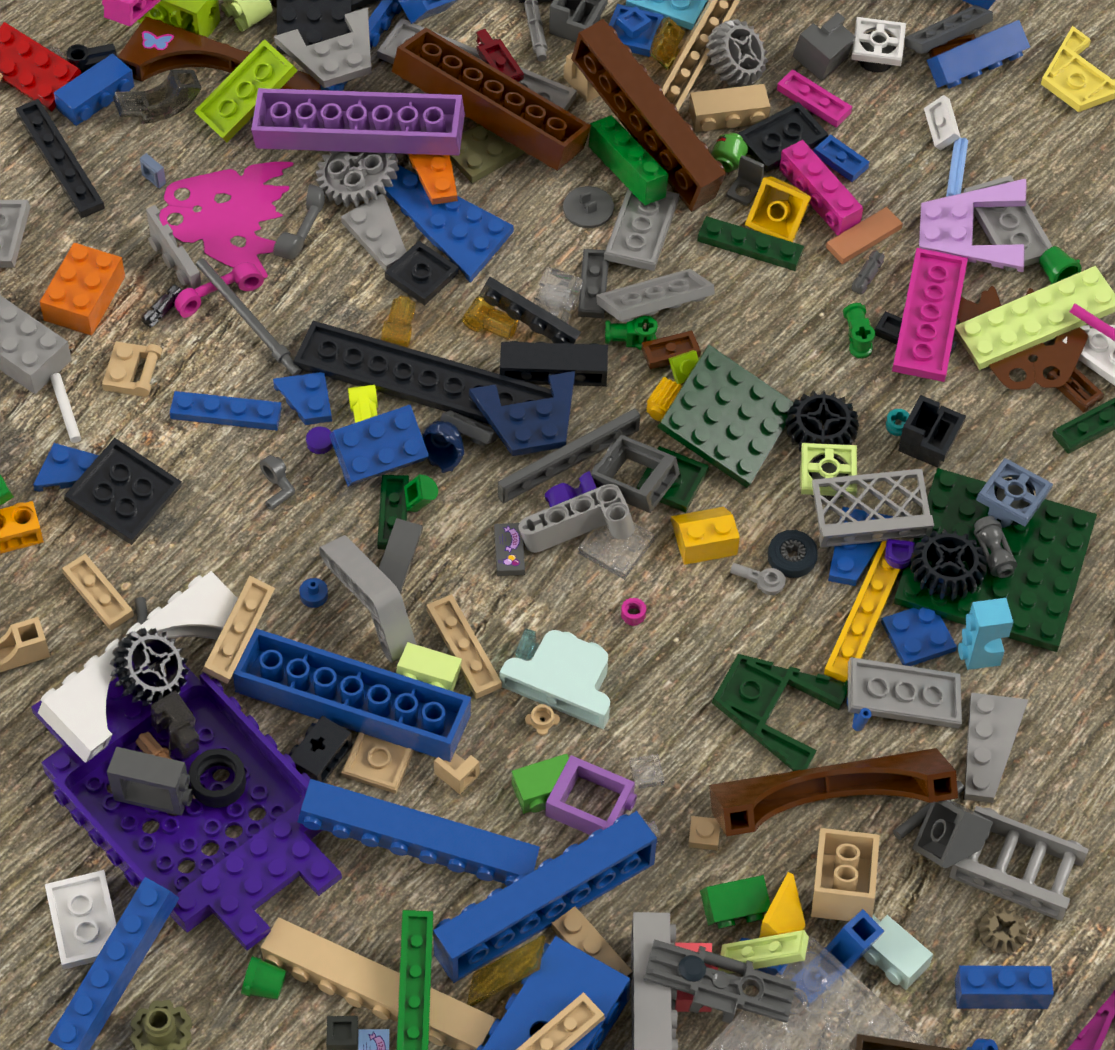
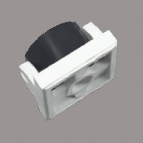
[851,17,906,73]

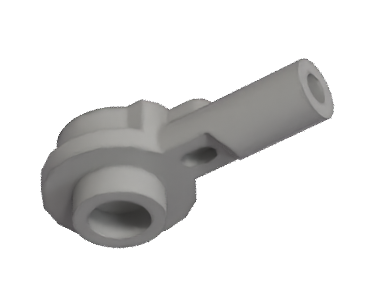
[730,563,786,595]

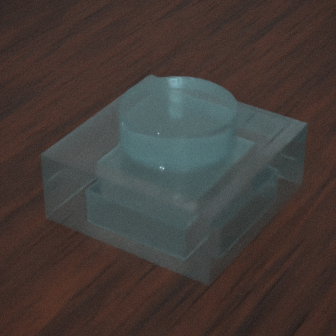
[516,628,539,661]

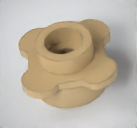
[525,704,560,736]

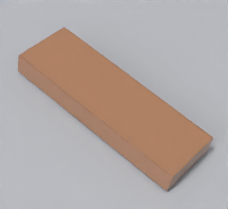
[826,207,903,264]

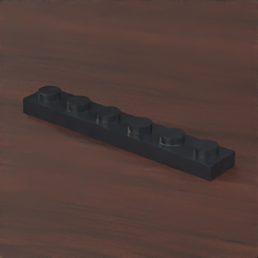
[15,99,105,219]

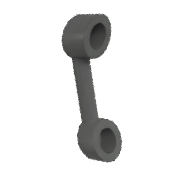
[273,184,325,260]

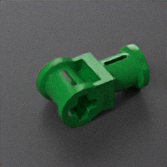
[842,303,875,359]
[605,316,658,350]

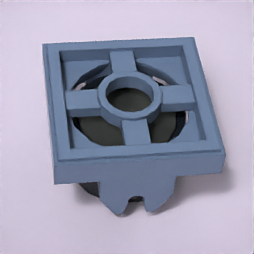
[977,458,1053,528]

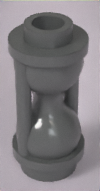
[974,516,1017,578]

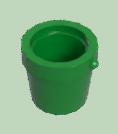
[1039,246,1082,285]
[241,956,287,1000]

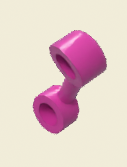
[175,262,264,318]

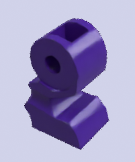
[544,471,597,507]

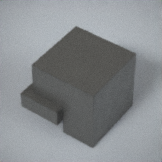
[549,0,608,42]
[793,13,856,81]

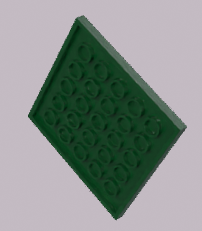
[893,468,1097,652]

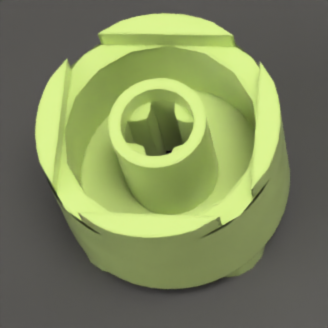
[221,0,272,32]

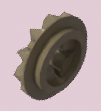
[979,906,1028,953]

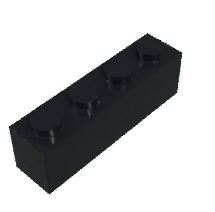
[500,341,608,387]

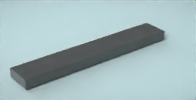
[498,408,640,503]

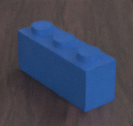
[54,53,135,126]
[954,965,1054,1009]

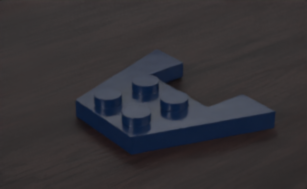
[469,371,575,456]

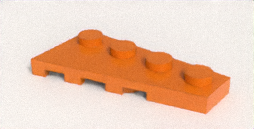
[408,154,458,205]

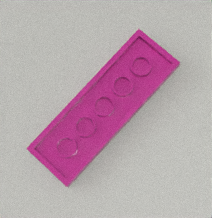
[892,248,968,382]

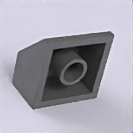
[912,800,993,868]

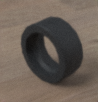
[188,748,246,808]

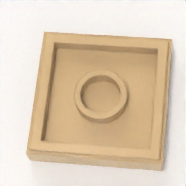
[341,733,415,794]

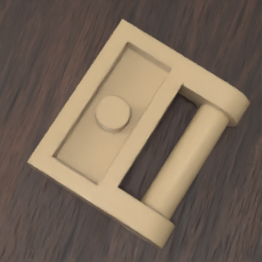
[102,341,163,397]

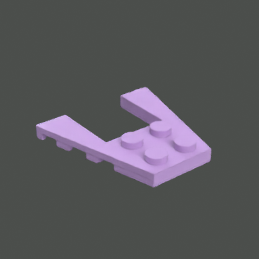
[919,179,1027,272]

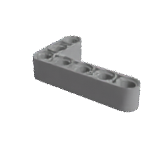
[319,535,417,663]

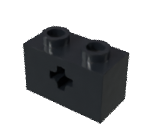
[289,716,352,783]

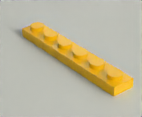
[824,541,901,682]

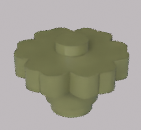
[130,1000,193,1050]

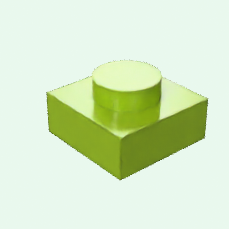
[669,350,699,384]

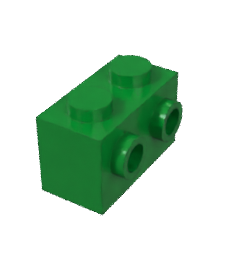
[700,875,771,929]

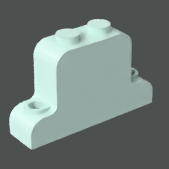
[499,630,610,730]

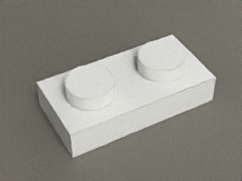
[924,95,960,150]

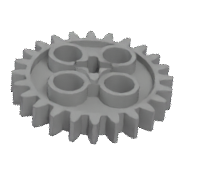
[316,151,399,207]

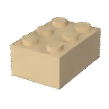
[811,828,880,921]

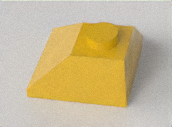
[745,176,811,242]
[759,872,806,938]

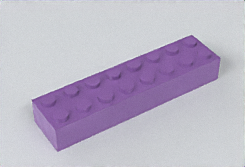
[251,88,465,155]

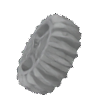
[706,19,768,87]

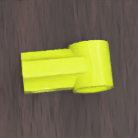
[348,385,378,423]

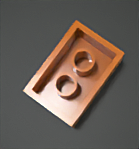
[40,243,125,336]

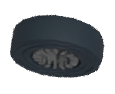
[768,530,818,578]

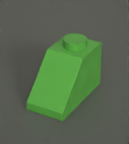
[511,753,569,814]

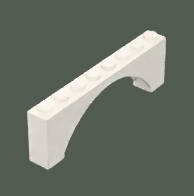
[38,571,238,763]

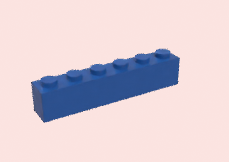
[48,877,179,1050]

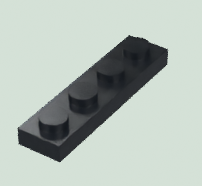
[479,277,581,344]

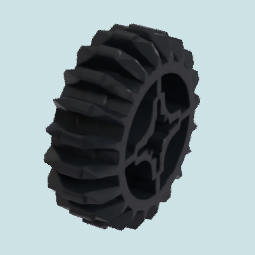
[785,390,859,457]
[910,528,987,601]
[110,628,189,706]

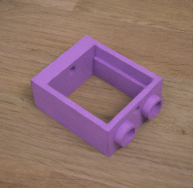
[545,755,637,835]

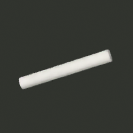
[50,373,81,443]

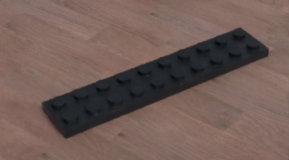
[293,320,553,424]

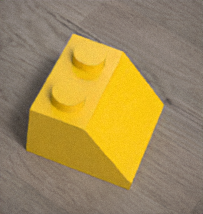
[670,507,740,565]

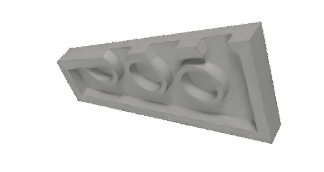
[964,693,1029,803]

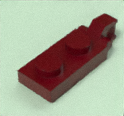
[476,29,524,82]

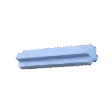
[946,137,968,197]

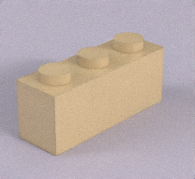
[689,84,770,132]

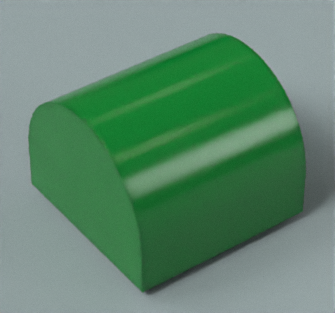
[404,474,438,512]

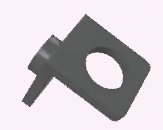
[727,155,764,206]

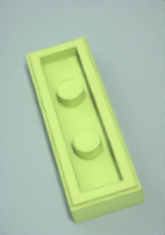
[718,930,809,974]

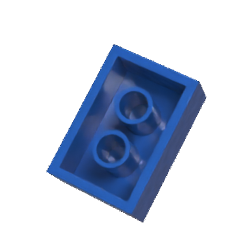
[329,404,429,487]

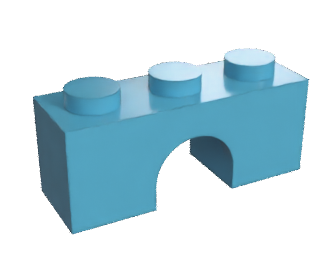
[958,598,1013,670]

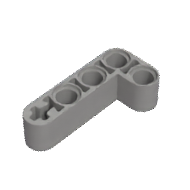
[518,484,635,553]

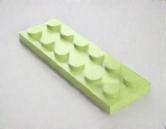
[955,266,1115,370]

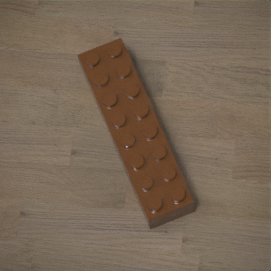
[571,19,726,212]
[391,27,591,171]

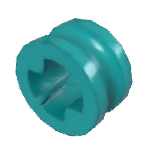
[886,409,910,436]

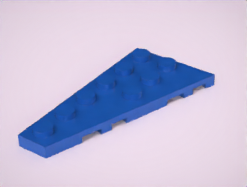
[384,164,514,283]

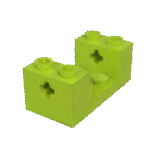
[136,0,221,38]

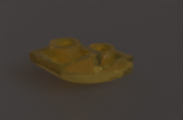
[650,17,685,70]

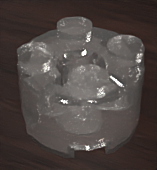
[533,267,583,324]

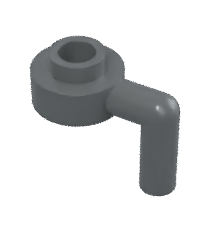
[260,455,295,510]

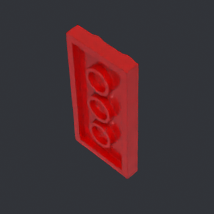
[0,22,82,112]

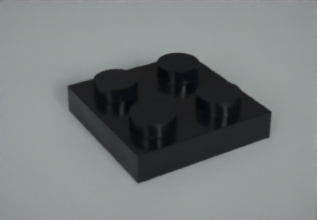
[385,241,459,306]

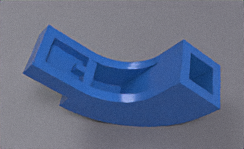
[790,909,884,1008]

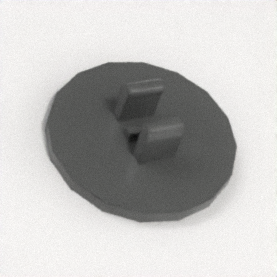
[563,186,614,228]

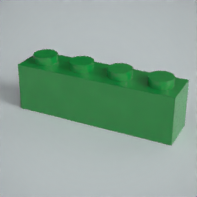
[588,115,668,206]

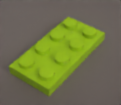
[194,39,298,143]

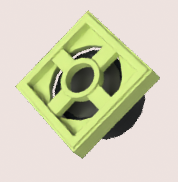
[799,443,857,501]

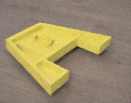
[1041,26,1115,112]

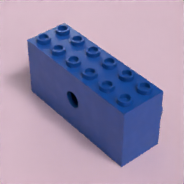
[476,936,630,1050]

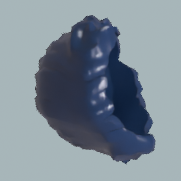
[422,421,464,473]

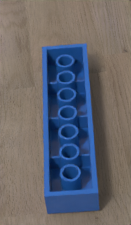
[233,628,471,762]
[433,811,657,984]

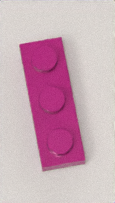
[777,69,852,128]

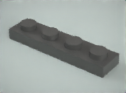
[904,5,993,54]

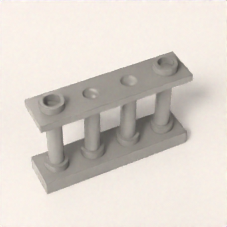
[949,806,1089,921]

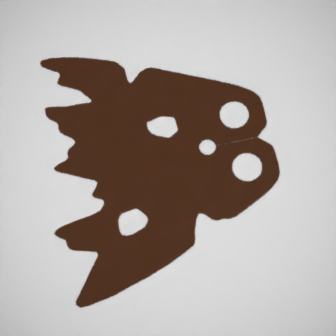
[957,286,1088,390]

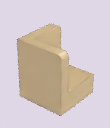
[434,753,480,794]

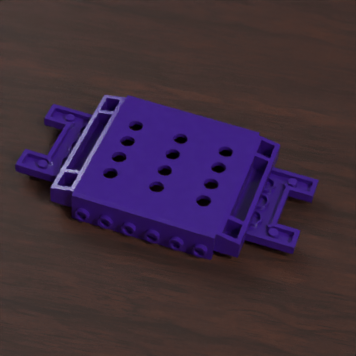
[31,655,342,951]

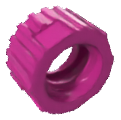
[621,598,646,626]

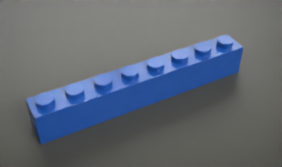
[297,779,540,886]

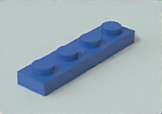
[170,391,282,431]

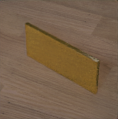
[467,935,545,1006]

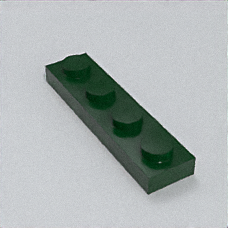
[697,216,804,271]

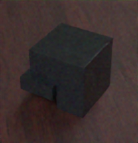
[898,395,966,468]

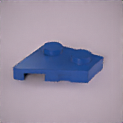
[273,372,332,425]
[33,443,99,492]

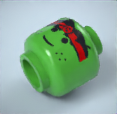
[711,133,748,172]

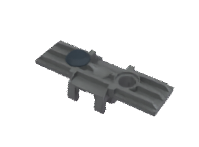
[644,939,797,1024]

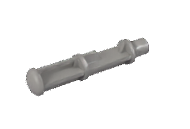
[524,0,547,62]

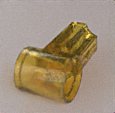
[381,296,416,348]
[462,297,519,340]

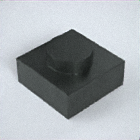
[326,1016,358,1050]

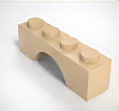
[0,617,50,672]

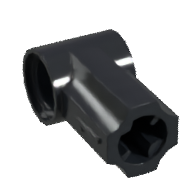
[66,43,117,75]

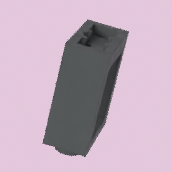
[591,435,680,513]
[107,747,193,816]

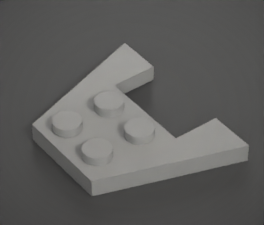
[274,8,372,88]

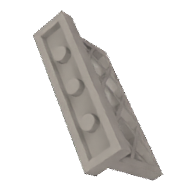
[812,469,934,547]

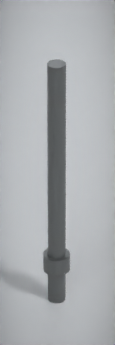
[196,258,302,376]

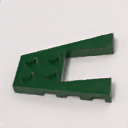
[712,654,848,771]

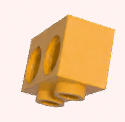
[0,501,44,554]

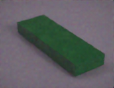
[1052,398,1115,454]
[377,475,409,550]

